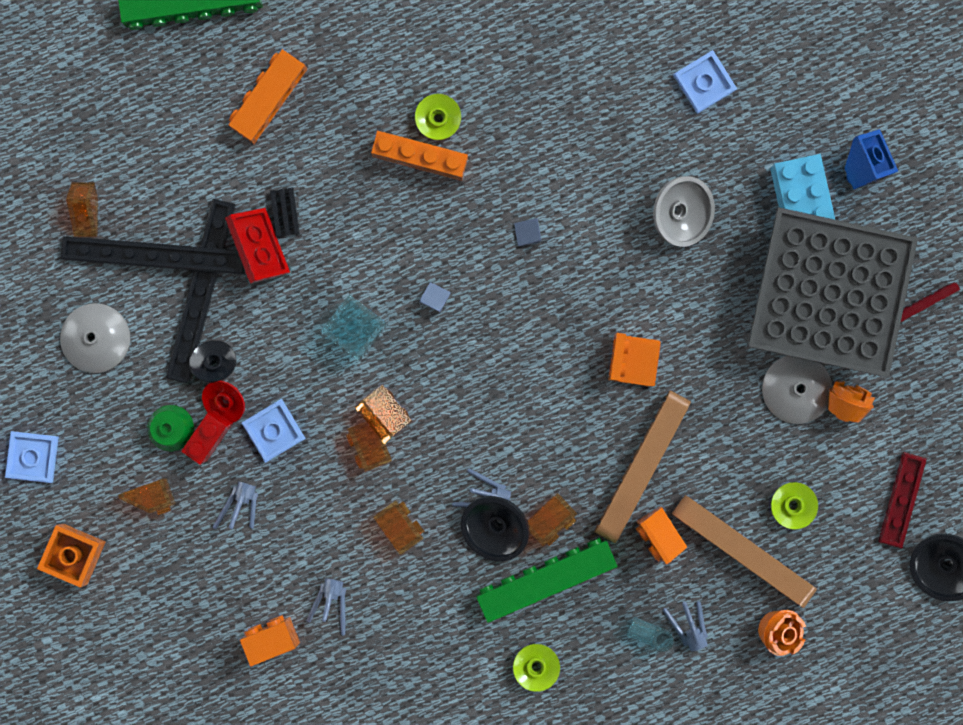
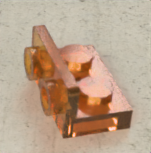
[346,418,392,472]

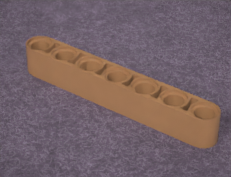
[594,390,691,543]
[672,495,817,608]

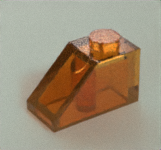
[66,182,98,237]
[118,478,176,515]

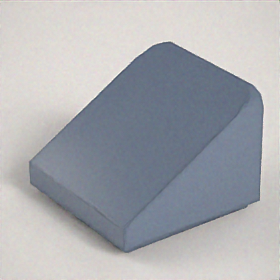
[514,218,541,246]
[419,282,451,313]

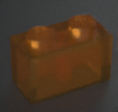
[355,385,412,444]
[527,493,577,546]
[373,500,425,555]

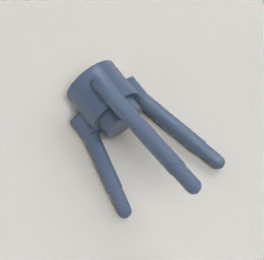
[452,469,511,508]
[213,481,259,529]
[306,578,346,636]
[663,601,708,651]

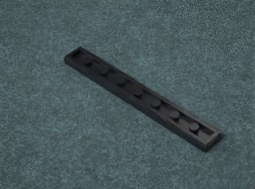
[166,199,236,384]
[60,236,245,275]

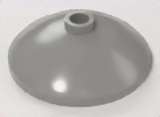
[653,176,715,247]
[60,303,130,373]
[762,356,832,424]

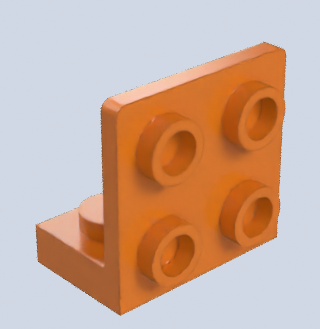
[608,333,661,387]

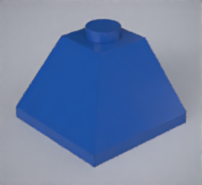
[844,129,898,190]

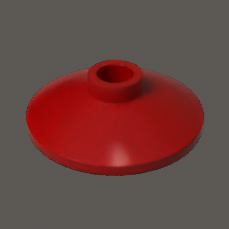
[202,381,245,423]

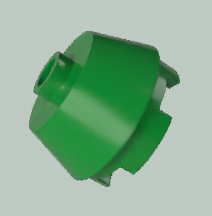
[148,405,194,452]

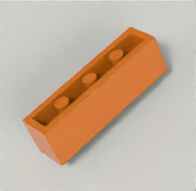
[229,49,307,144]
[371,130,468,181]

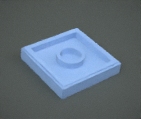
[673,50,737,114]
[242,399,306,463]
[5,431,59,483]

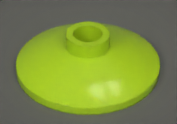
[415,94,461,140]
[771,482,818,529]
[513,644,560,692]

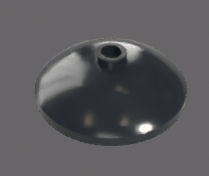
[461,496,530,561]
[910,533,963,601]

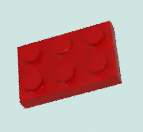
[225,208,290,284]

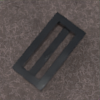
[270,187,300,237]

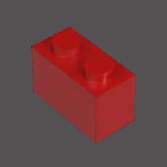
[181,410,233,465]

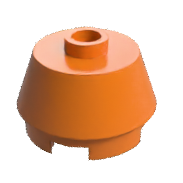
[828,380,875,423]
[758,610,806,656]

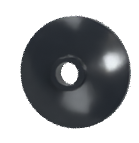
[189,341,237,383]

